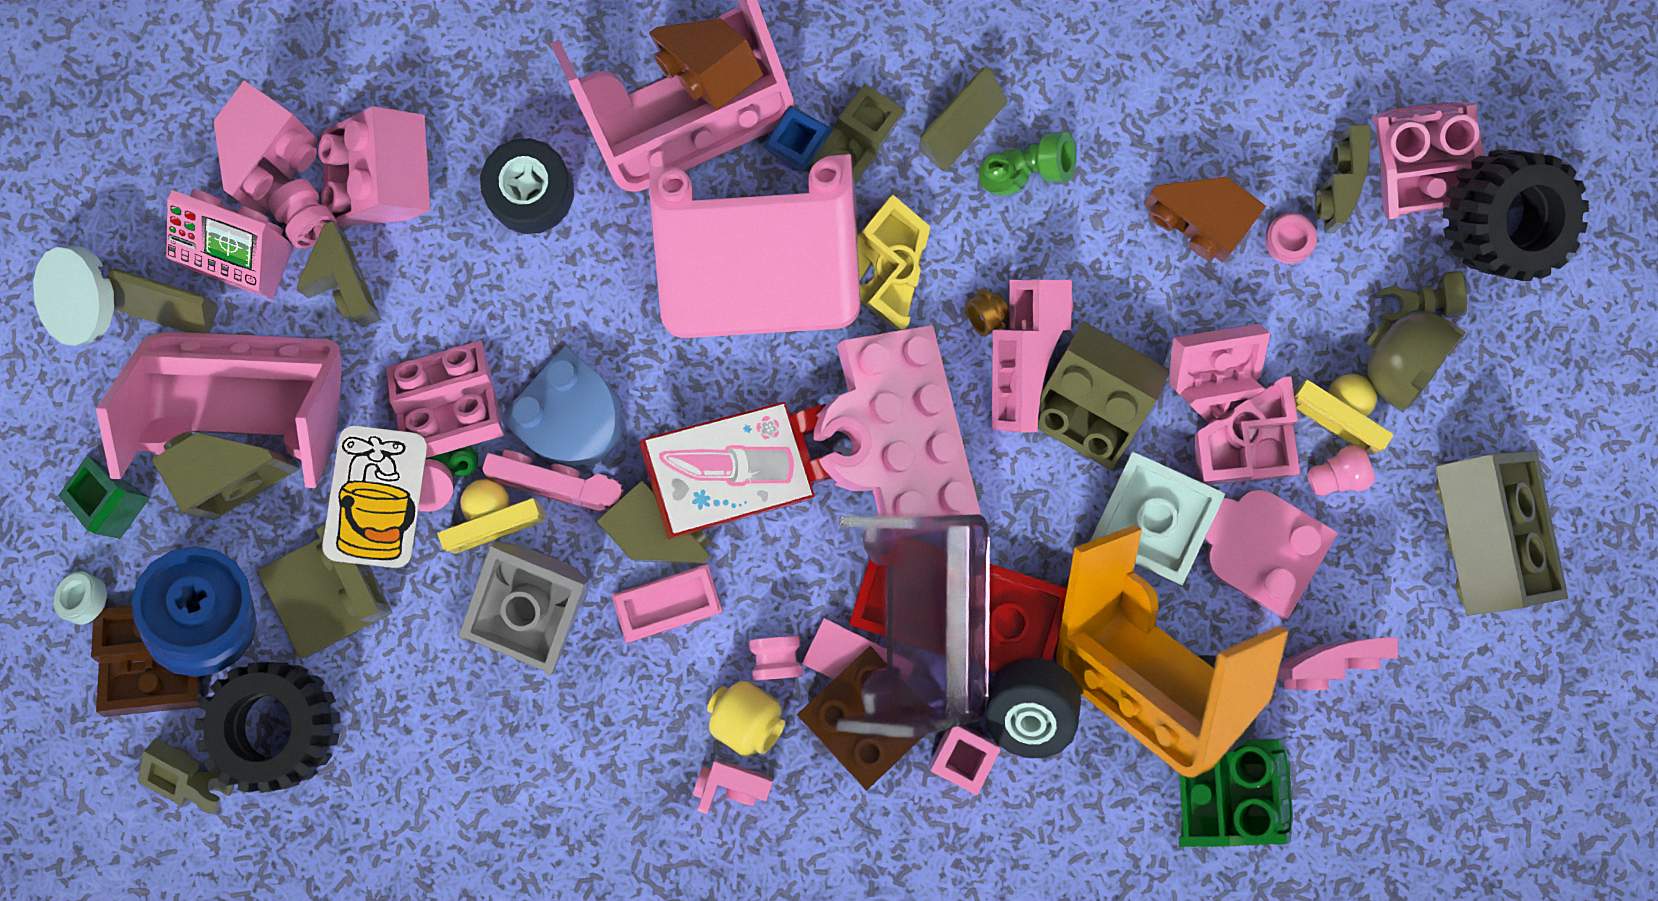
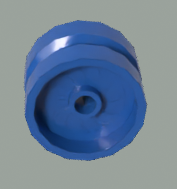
[131,546,257,677]

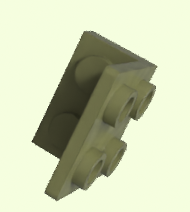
[258,524,393,658]

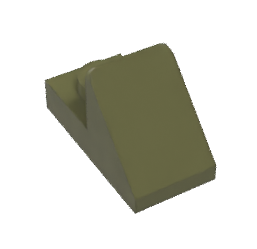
[297,221,381,327]

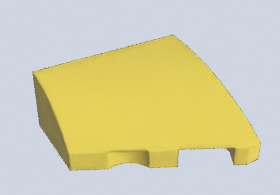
[858,194,930,331]

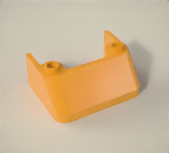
[1056,525,1288,777]

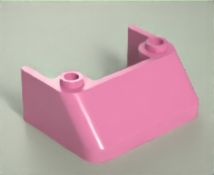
[550,0,794,192]
[96,332,342,488]

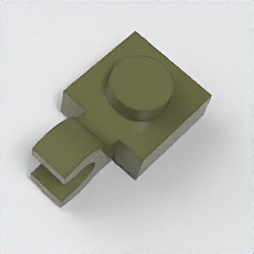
[138,738,235,814]

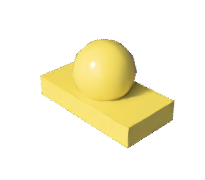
[1294,374,1394,455]
[437,478,546,554]

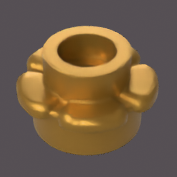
[965,289,1009,337]

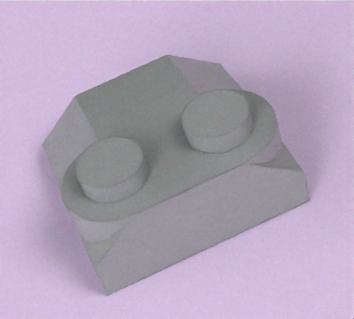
[458,542,589,676]

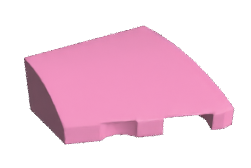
[1194,376,1300,485]

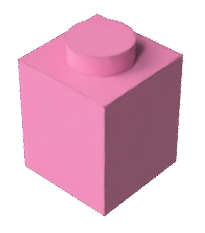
[929,719,1001,795]

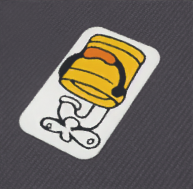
[322,426,427,568]

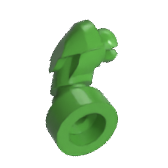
[979,132,1076,196]

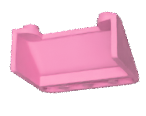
[649,154,861,338]

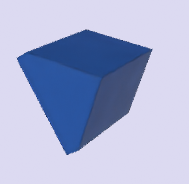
[764,105,832,171]

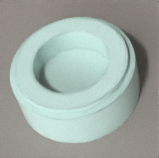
[53,571,107,625]

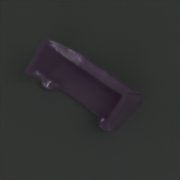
[838,513,990,738]

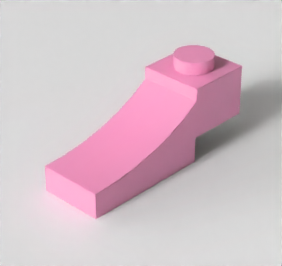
[992,280,1073,433]

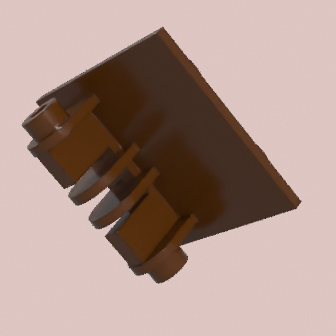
[797,646,940,791]

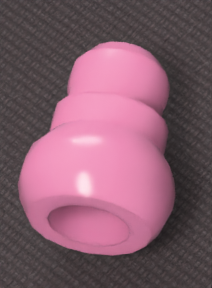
[1307,445,1375,496]

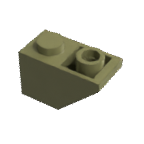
[596,481,713,565]

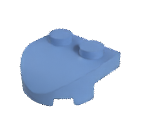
[500,345,623,467]

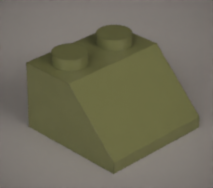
[151,432,301,520]

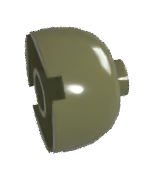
[1366,311,1466,413]

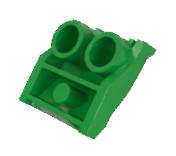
[1178,738,1293,847]

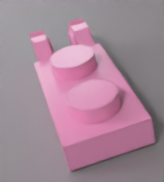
[482,450,624,512]

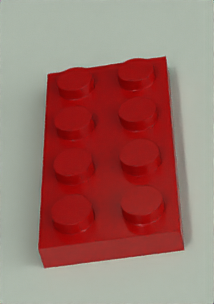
[849,528,1067,673]

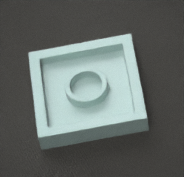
[1090,451,1226,586]

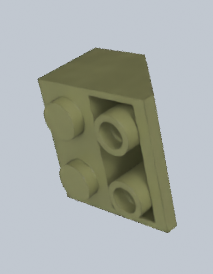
[1038,321,1170,471]

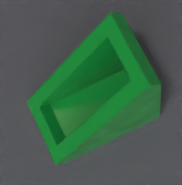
[58,455,150,539]

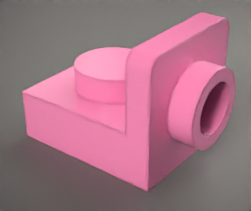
[693,758,775,814]

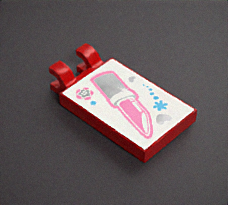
[639,401,842,540]

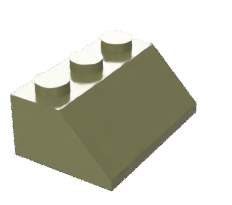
[1435,451,1568,616]

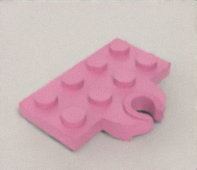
[814,325,982,539]

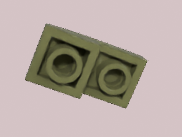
[1315,125,1371,234]

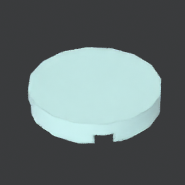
[33,245,114,346]

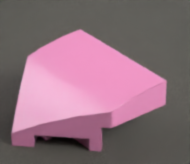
[1169,324,1270,424]

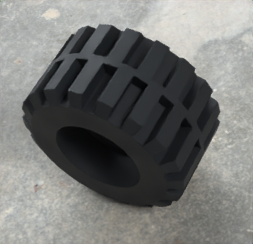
[1442,150,1589,281]
[194,662,341,793]

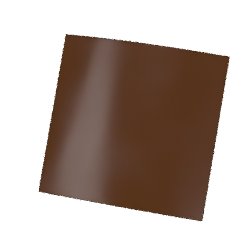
[91,605,204,717]

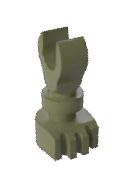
[1375,270,1467,323]

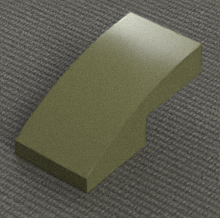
[807,83,905,186]

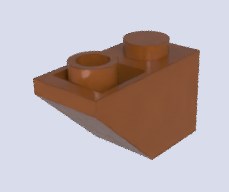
[649,18,763,110]
[1143,176,1267,263]

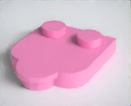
[1205,490,1338,619]

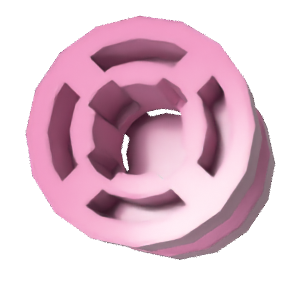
[267,179,337,249]

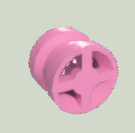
[749,636,803,681]

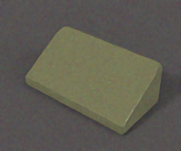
[919,66,1008,172]
[107,268,219,333]

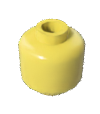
[707,681,785,757]

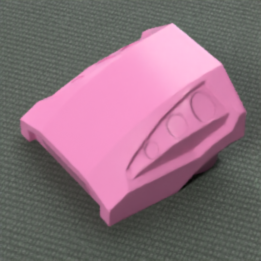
[1372,102,1485,219]

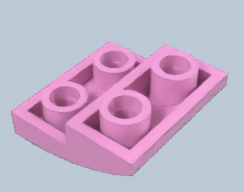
[386,340,504,458]
[1276,637,1398,690]

